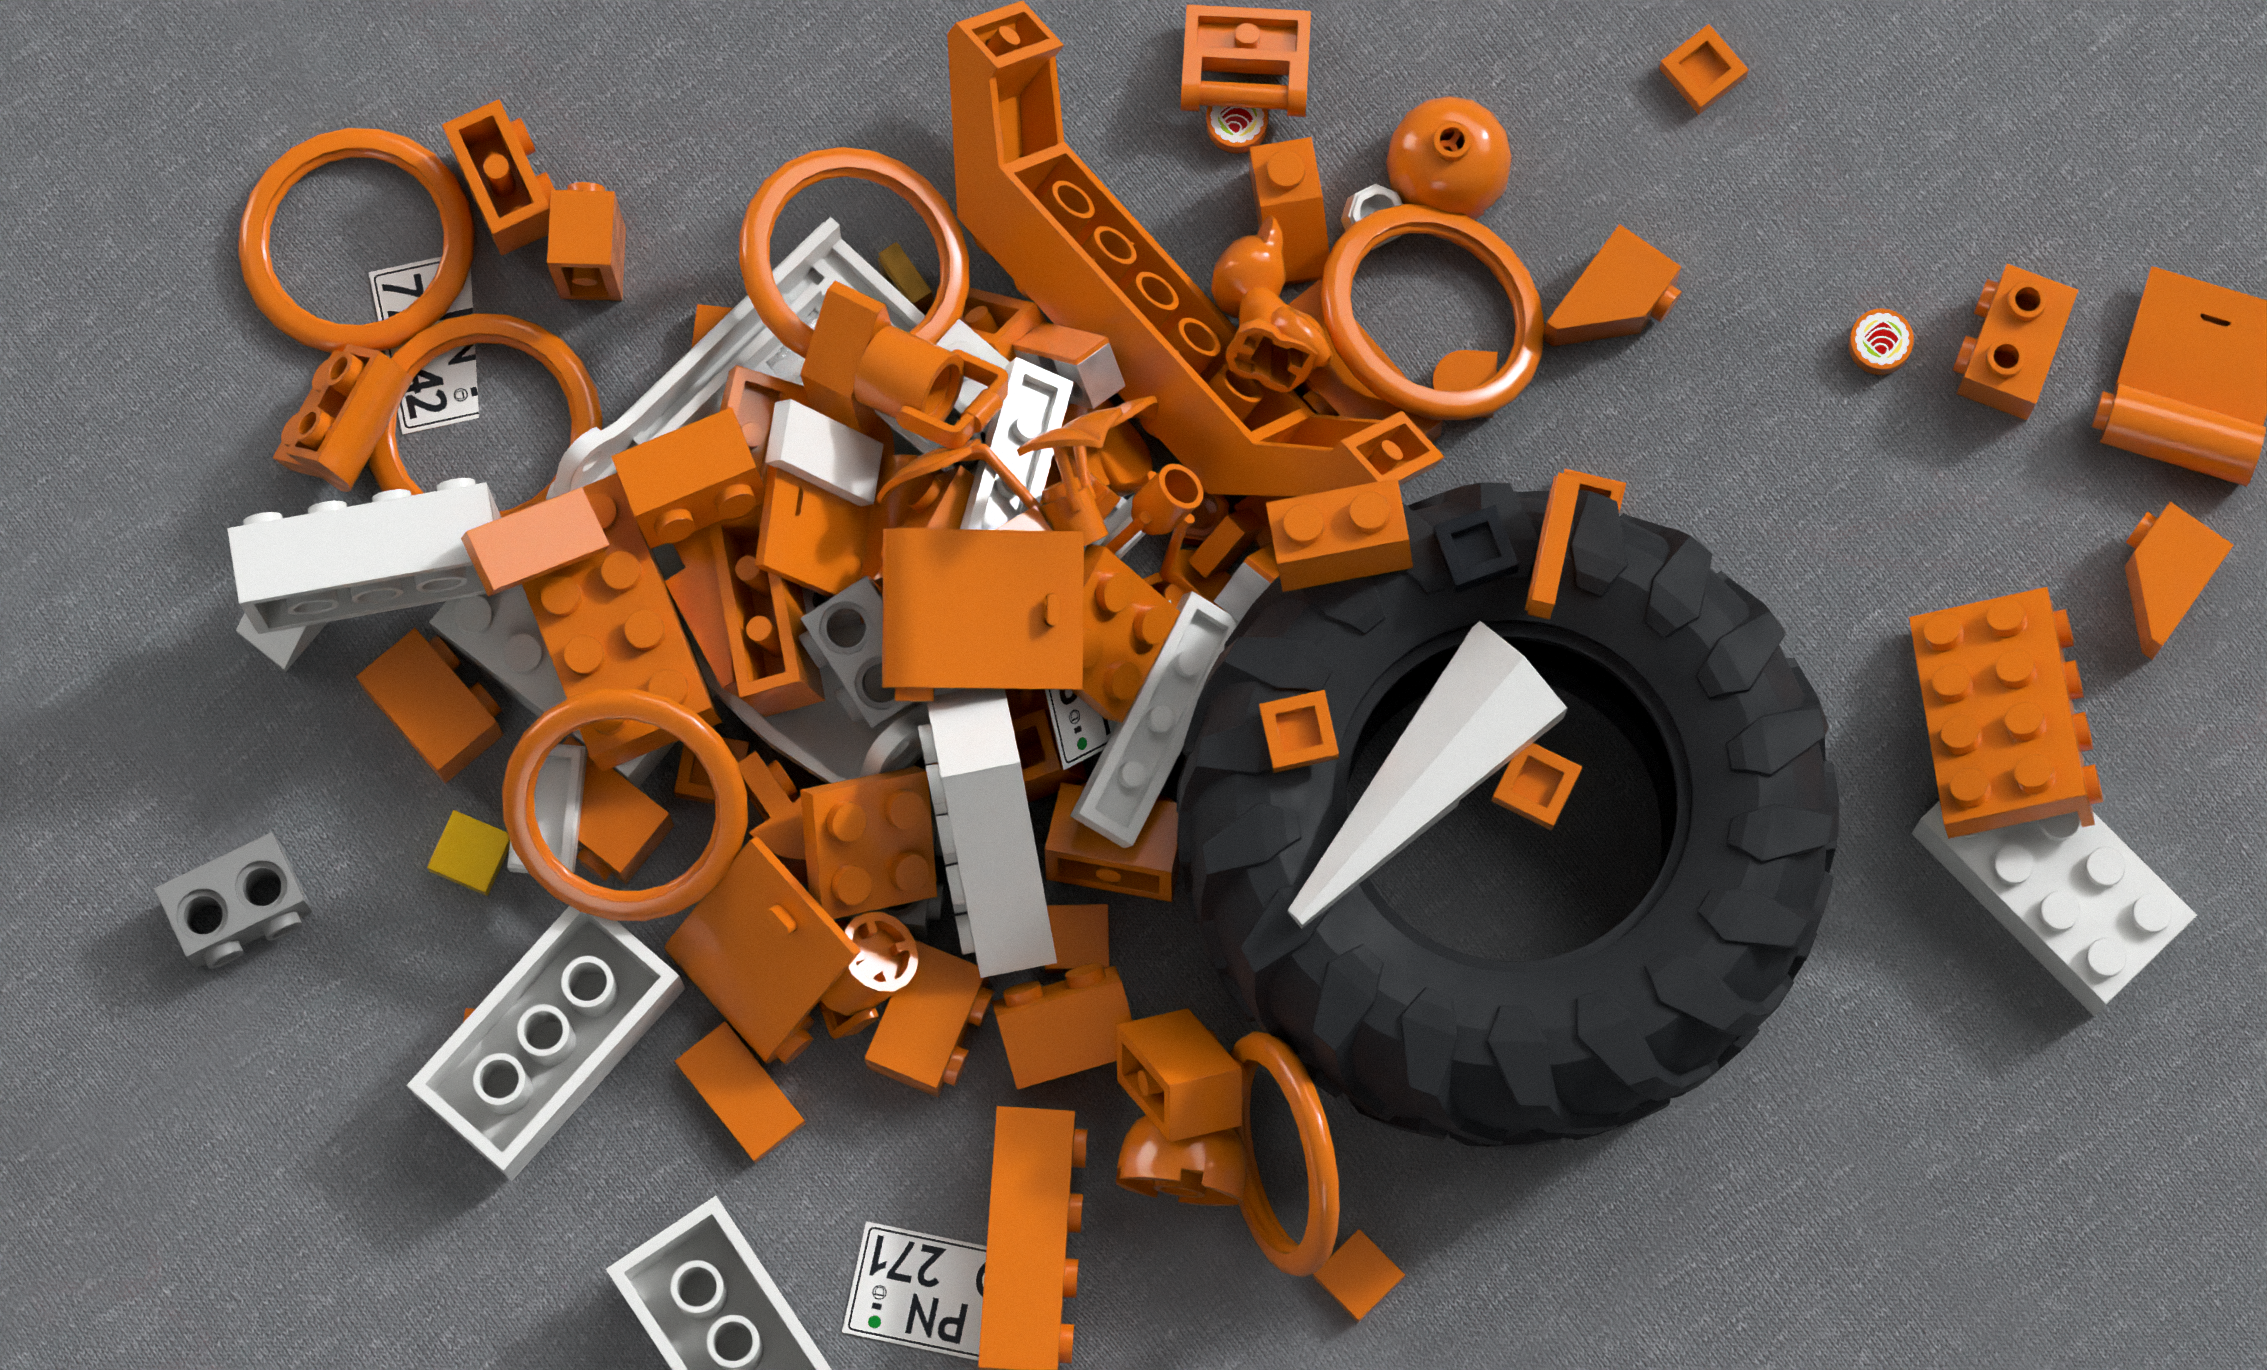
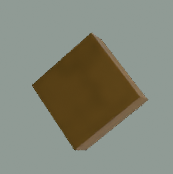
[878,241,933,315]

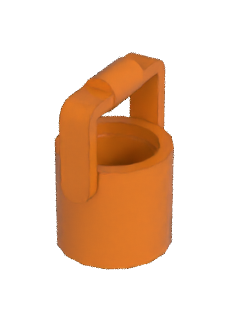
[854,326,1008,449]
[818,912,919,1039]

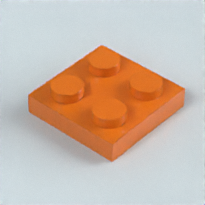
[1046,544,1181,723]
[800,766,937,919]

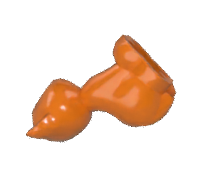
[1211,215,1333,392]

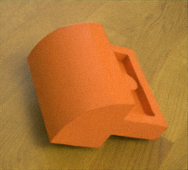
[272,344,412,492]
[738,751,808,884]

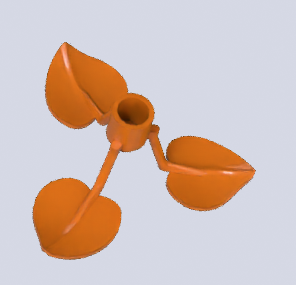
[877,396,1158,546]
[1044,399,1232,623]

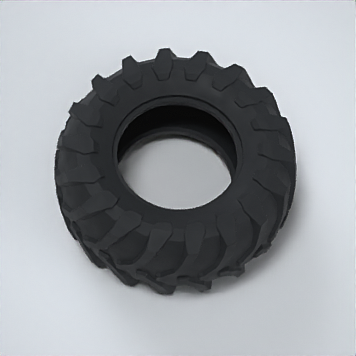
[1176,482,1839,1148]

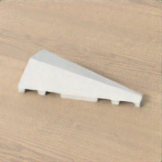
[1288,621,1567,929]

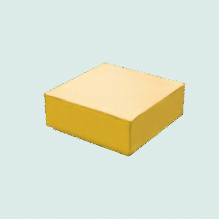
[427,810,510,896]

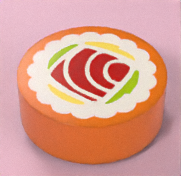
[1206,106,1269,154]
[1848,308,1914,375]

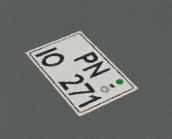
[842,1221,987,1361]

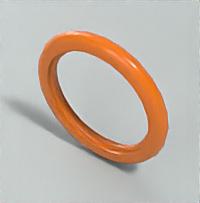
[238,128,475,353]
[739,147,970,359]
[1321,204,1545,421]
[368,313,603,518]
[502,689,748,921]
[1229,1031,1340,1277]

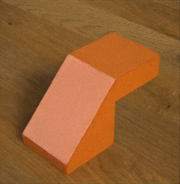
[800,281,892,435]

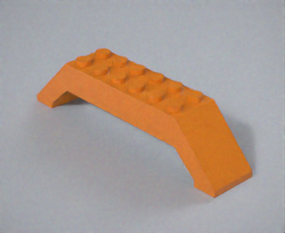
[947,0,1445,496]

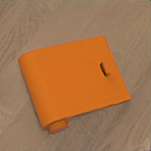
[2091,266,2267,487]
[755,454,944,598]
[882,528,1084,702]
[664,836,861,1064]

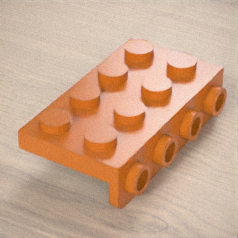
[1909,587,2103,839]

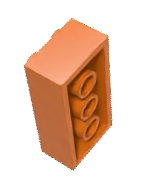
[522,473,722,772]

